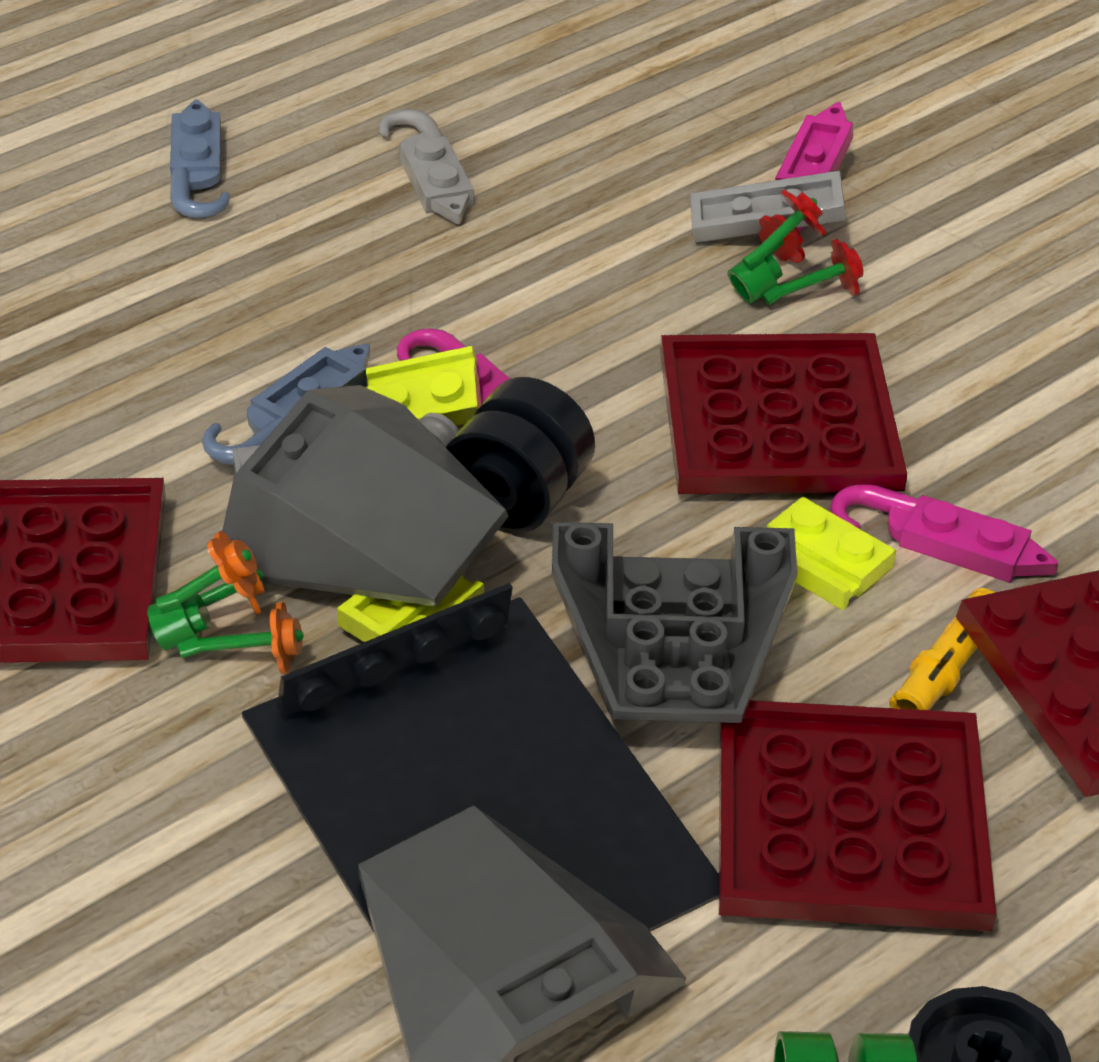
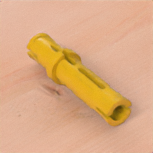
[889,588,995,710]

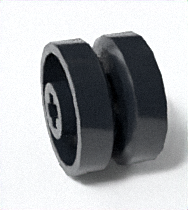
[909,986,1071,1062]

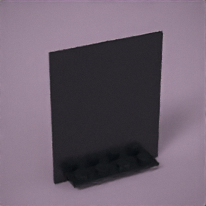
[242,583,719,932]

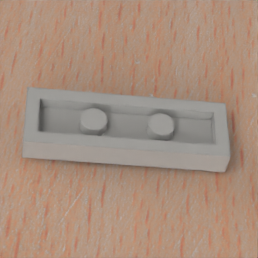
[690,171,846,243]

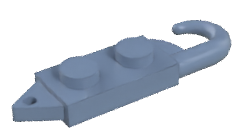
[170,99,230,218]
[202,344,370,465]

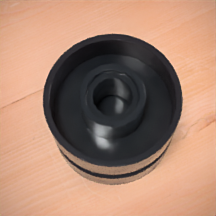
[446,377,595,533]

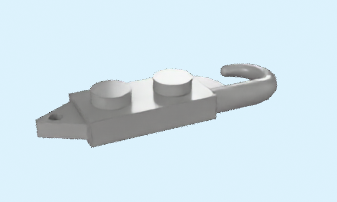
[379,109,474,224]

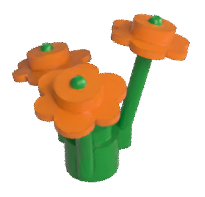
[147,531,304,674]

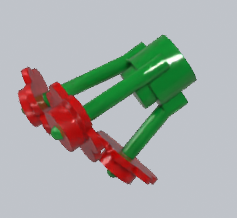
[727,189,864,306]

